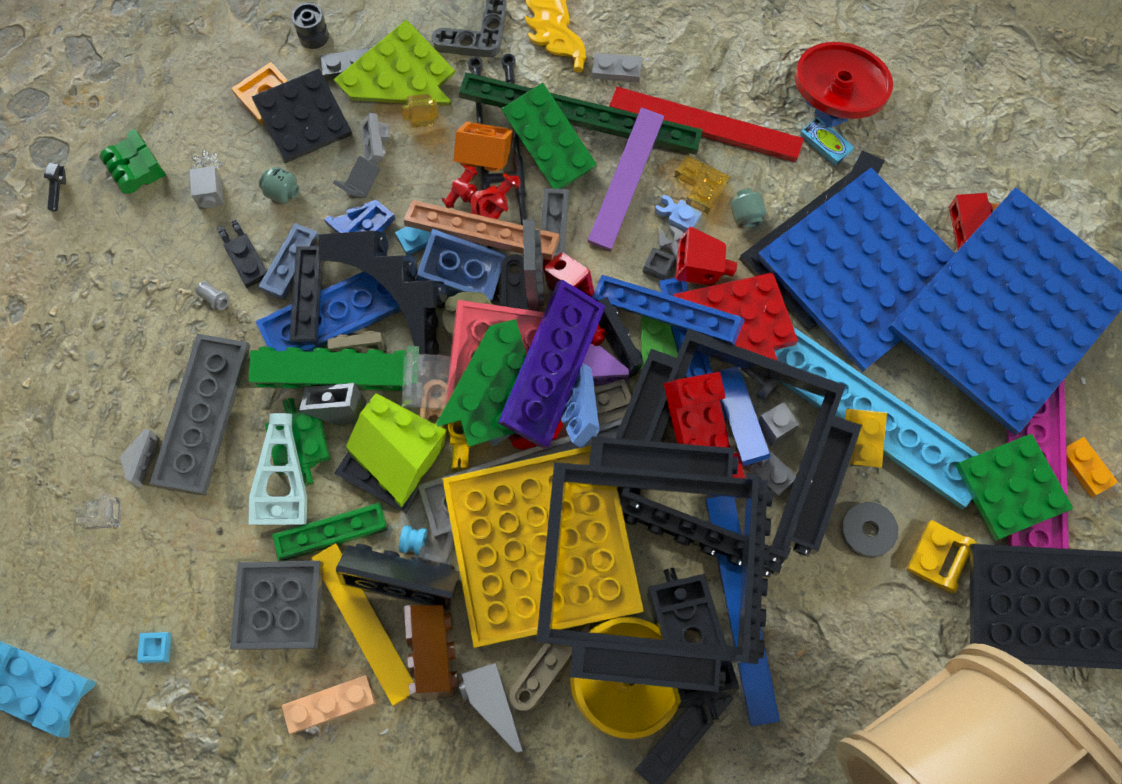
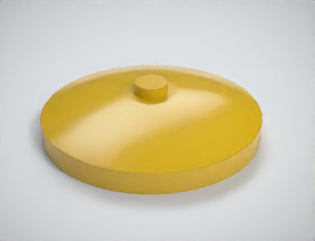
[570,617,678,739]

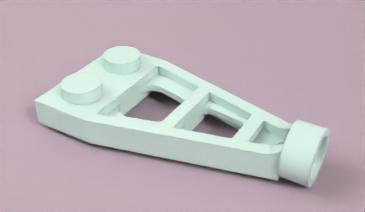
[248,413,307,525]

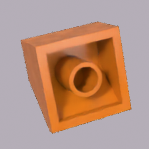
[453,122,514,171]

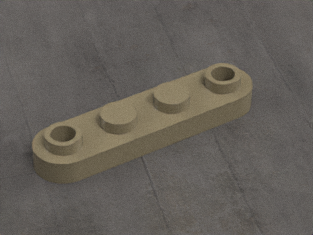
[509,623,592,713]

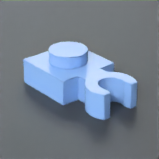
[655,195,703,232]

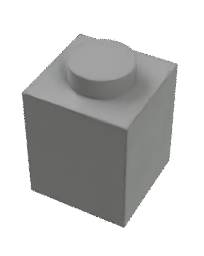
[189,166,224,208]
[758,402,800,447]

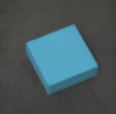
[137,632,172,664]

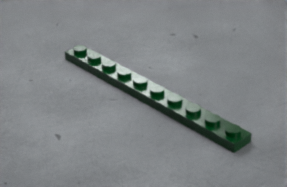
[459,72,703,155]

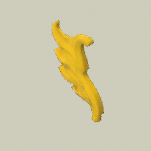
[525,0,586,73]

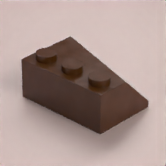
[404,605,460,702]

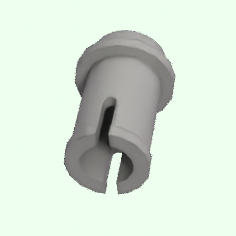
[195,281,230,311]

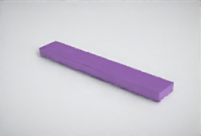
[588,107,664,251]

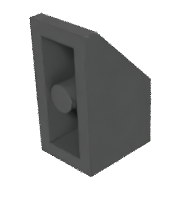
[299,383,367,425]

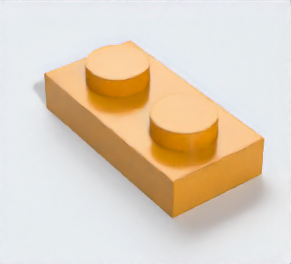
[1066,437,1118,498]

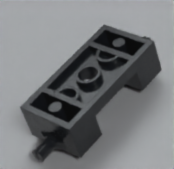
[647,568,739,723]

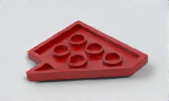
[673,273,798,361]

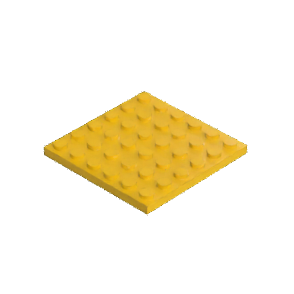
[442,446,644,648]

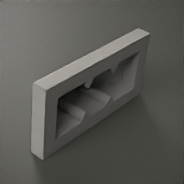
[120,429,159,489]

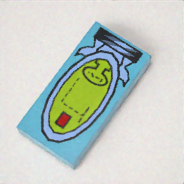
[800,117,854,166]

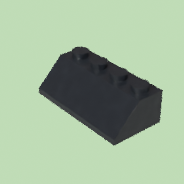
[336,544,460,611]

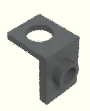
[333,156,381,198]

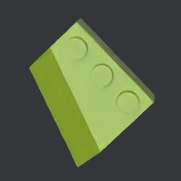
[346,393,446,508]

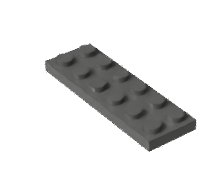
[150,334,251,496]

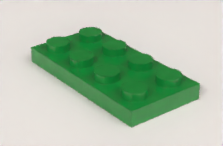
[501,82,597,189]

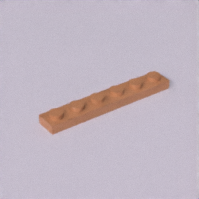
[404,200,560,261]

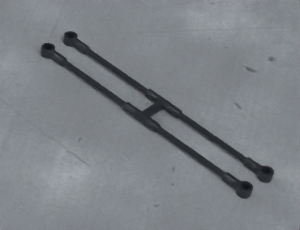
[468,54,526,306]

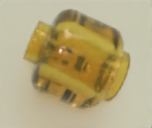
[402,94,439,128]

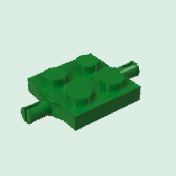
[265,398,331,486]

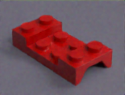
[664,372,745,478]

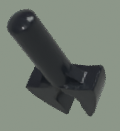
[44,163,66,212]

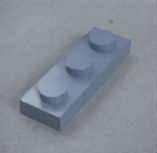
[259,223,318,300]

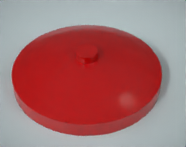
[795,42,893,119]

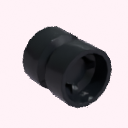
[291,2,329,49]

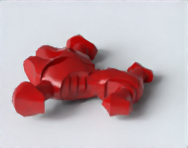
[441,165,521,245]

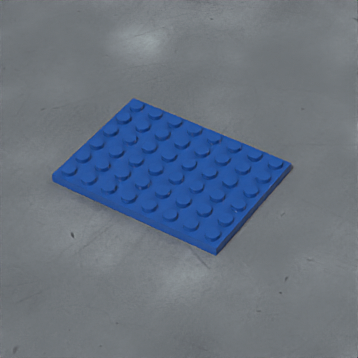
[888,187,1122,435]

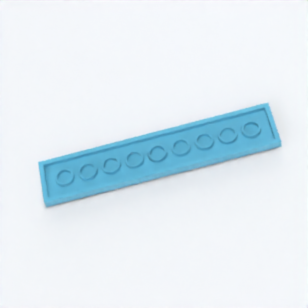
[774,327,979,510]

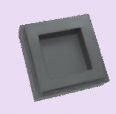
[642,247,676,280]

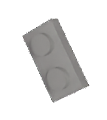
[592,53,642,83]

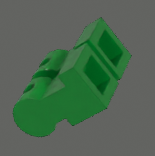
[100,128,166,194]

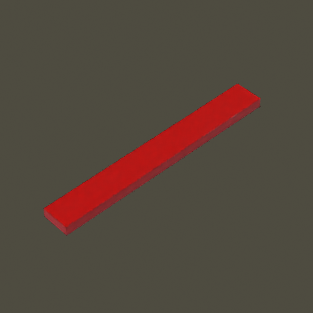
[609,86,804,163]

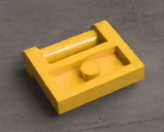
[906,520,978,594]

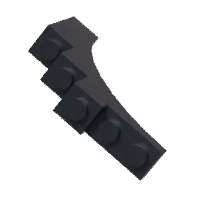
[318,230,447,362]

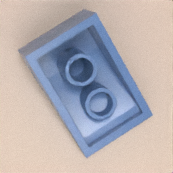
[416,229,506,302]

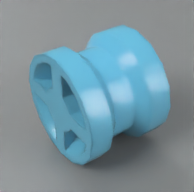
[399,525,428,557]

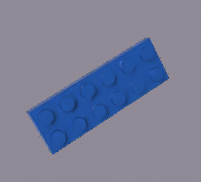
[255,271,401,352]

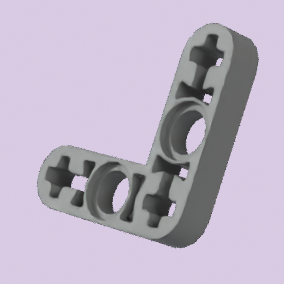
[432,0,507,58]

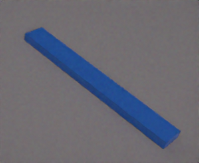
[705,496,780,726]

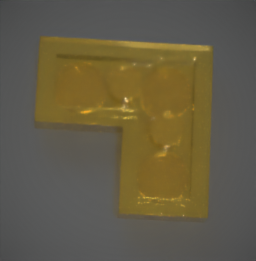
[674,155,731,214]

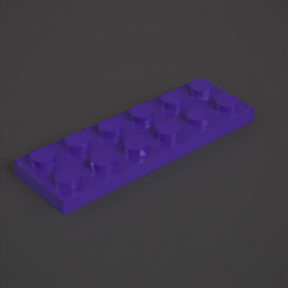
[498,279,605,449]

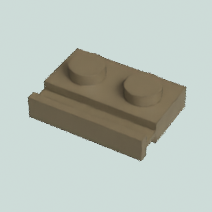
[594,379,631,426]

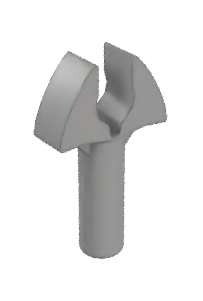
[659,225,684,260]

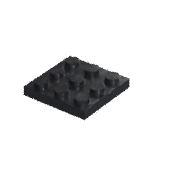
[251,68,352,163]

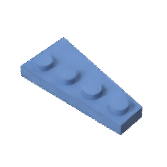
[561,363,600,448]

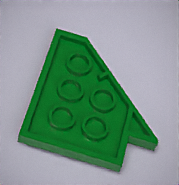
[436,319,526,447]

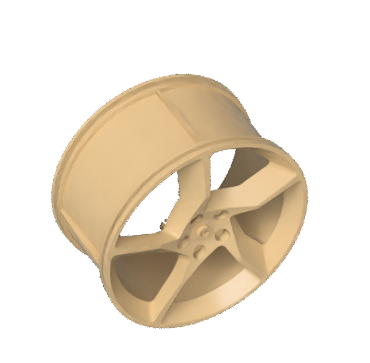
[836,643,1122,784]

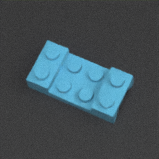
[0,640,96,738]

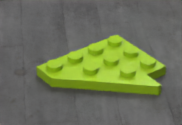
[334,19,455,106]

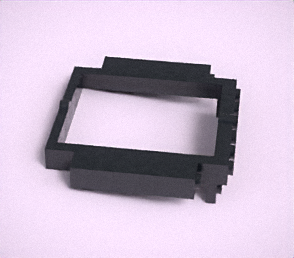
[616,329,862,578]
[536,436,773,692]

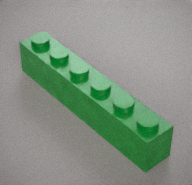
[249,347,416,391]

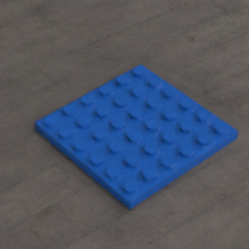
[757,168,955,372]

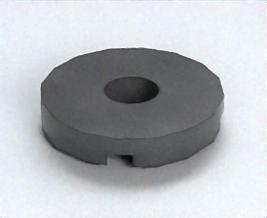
[841,502,898,558]

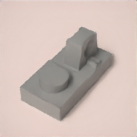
[361,113,390,165]
[740,449,796,498]

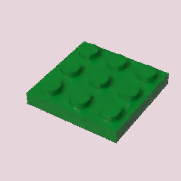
[955,434,1074,541]

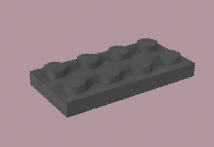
[523,219,544,312]

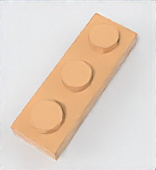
[282,675,376,735]

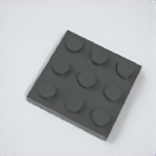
[230,561,323,650]

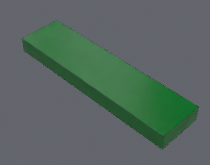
[272,502,388,561]

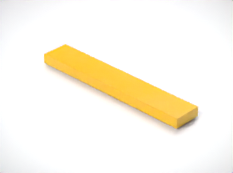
[311,543,415,706]

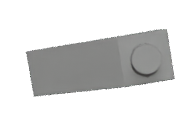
[459,663,523,754]

